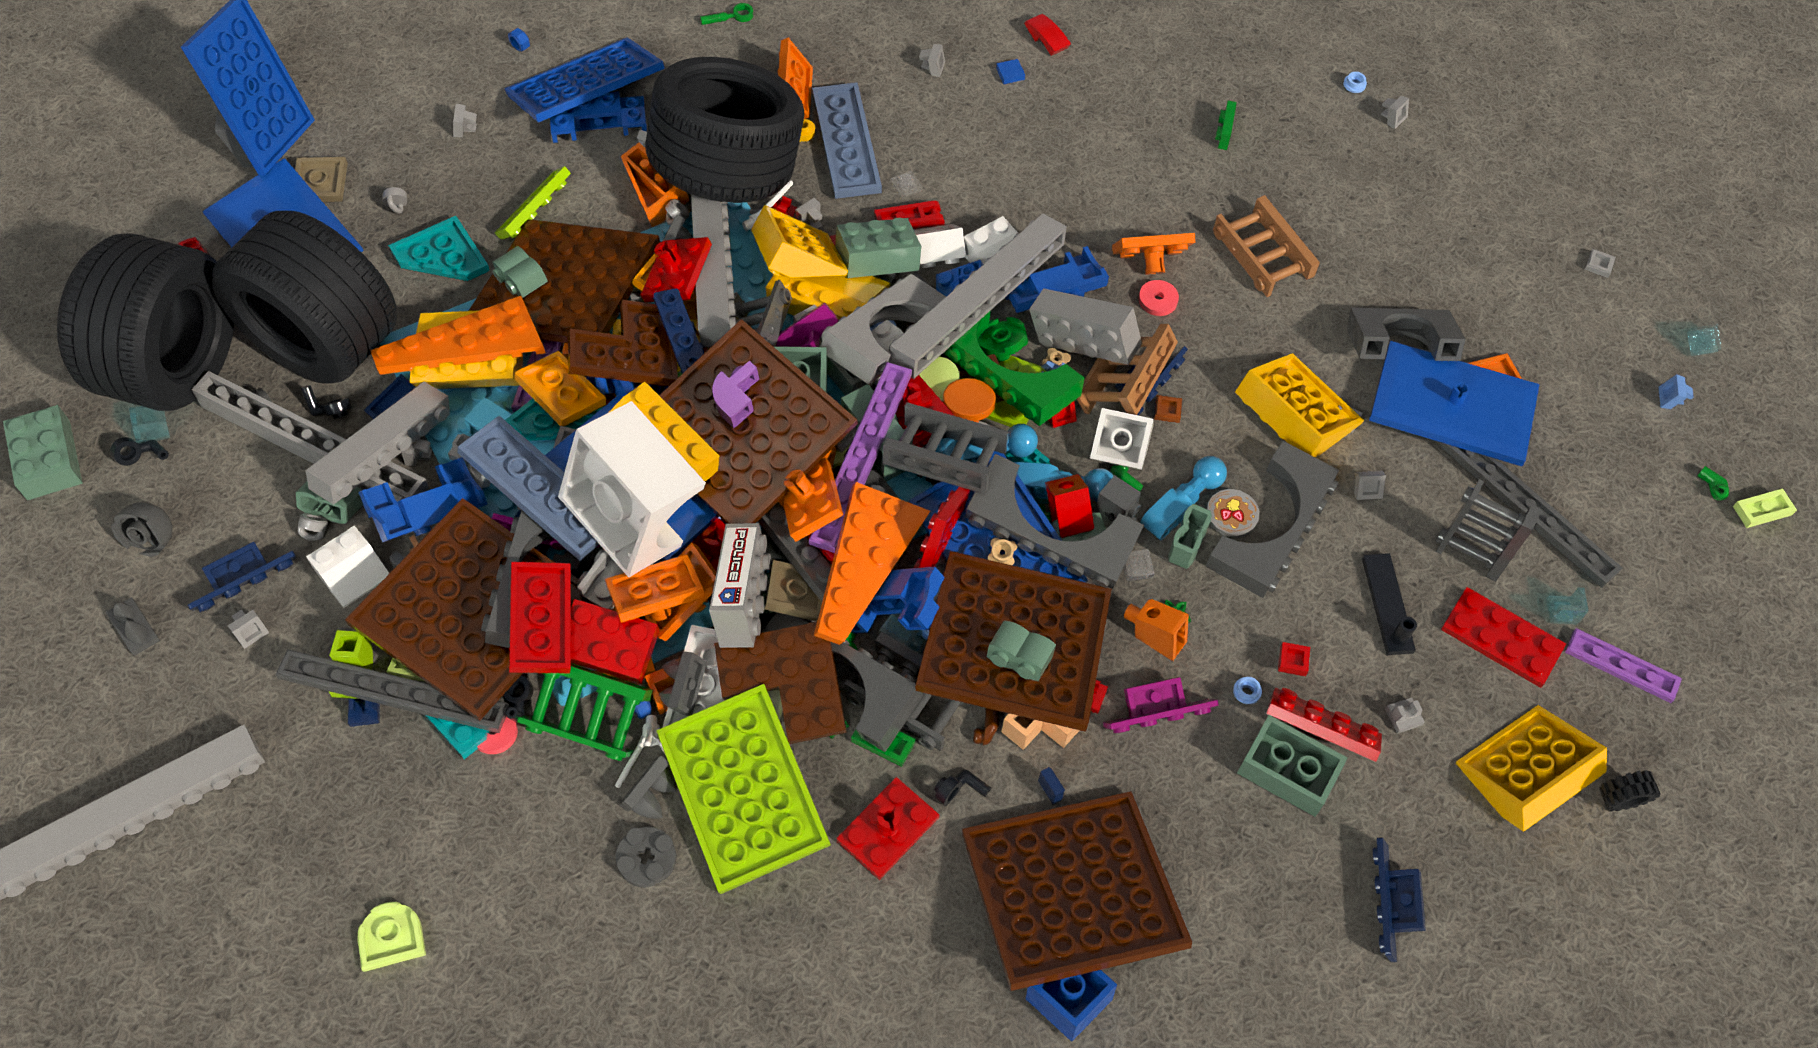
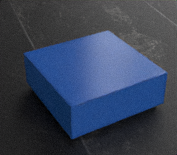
[996,59,1025,84]

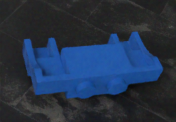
[550,91,647,143]
[1005,246,1109,313]
[850,566,945,633]

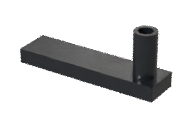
[1362,553,1417,656]

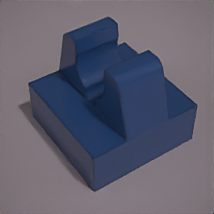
[348,698,380,727]

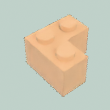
[1001,714,1080,750]

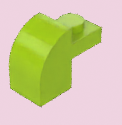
[329,630,373,699]

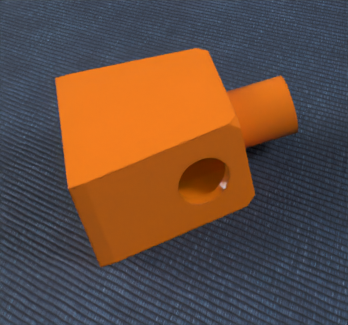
[1124,599,1189,661]

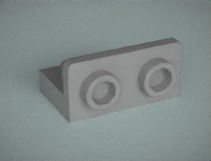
[577,549,624,610]

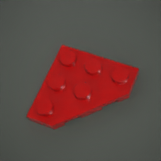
[914,487,971,568]

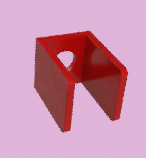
[1045,474,1094,538]

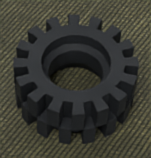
[1599,770,1661,812]

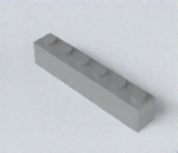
[305,382,450,505]

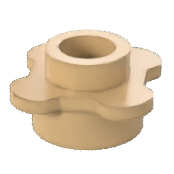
[1042,348,1071,365]
[988,538,1017,565]

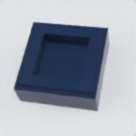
[1038,767,1065,805]

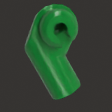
[1111,465,1144,491]
[1697,466,1729,500]

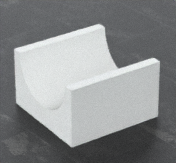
[558,401,706,577]

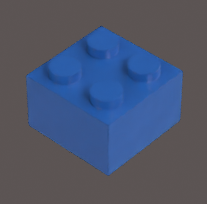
[1025,970,1117,1042]

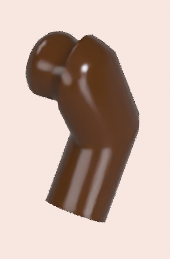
[973,708,999,746]

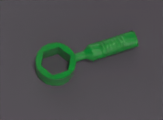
[700,3,753,25]

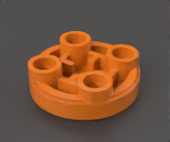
[943,378,996,423]

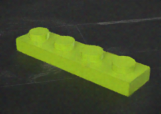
[494,166,571,240]

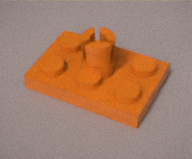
[777,37,813,119]
[1112,233,1196,275]
[782,457,843,542]
[645,543,716,641]
[605,554,705,623]

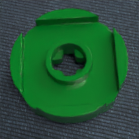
[978,317,1028,361]

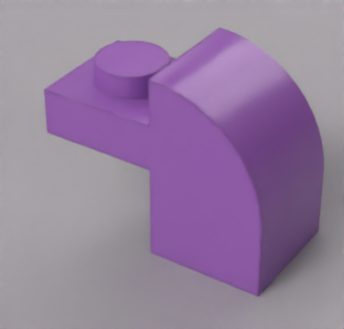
[712,361,759,428]

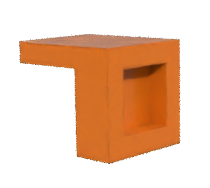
[645,669,675,715]

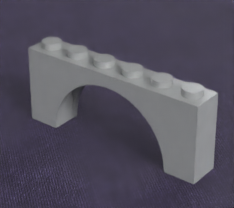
[821,274,946,385]

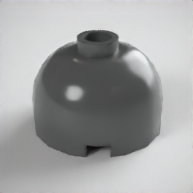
[111,502,173,557]

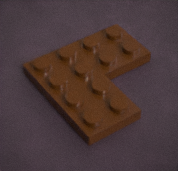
[568,300,678,386]
[714,622,847,744]

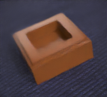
[1154,395,1182,423]

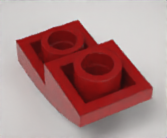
[1024,14,1071,56]

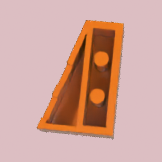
[621,142,690,227]

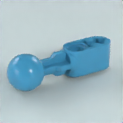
[935,424,1038,463]
[1140,456,1227,540]
[1014,462,1113,502]

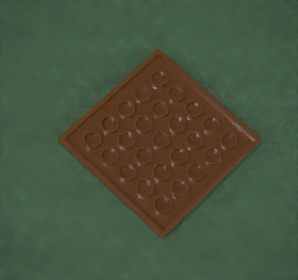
[468,219,661,343]
[659,319,858,524]
[345,498,587,721]
[915,551,1112,732]
[962,791,1192,991]

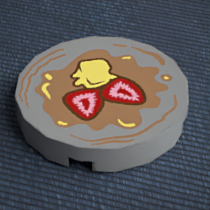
[1206,489,1260,539]

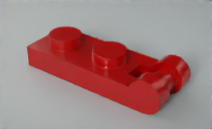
[874,201,945,229]

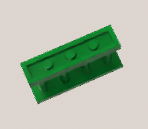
[517,663,653,761]

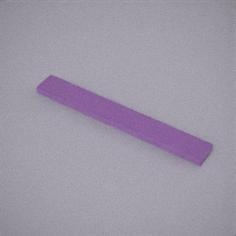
[809,362,912,553]

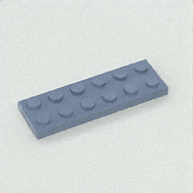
[812,82,882,199]
[457,416,599,561]

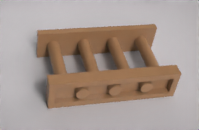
[1213,195,1320,297]
[1077,324,1178,415]

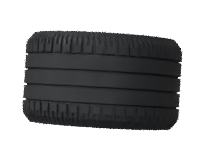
[645,57,804,203]
[212,211,397,384]
[57,233,234,411]

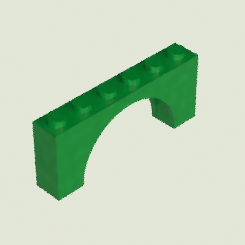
[943,311,1085,426]

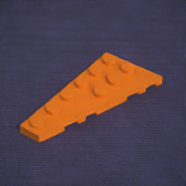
[370,296,546,375]
[814,482,930,645]

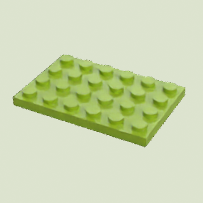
[656,684,831,894]

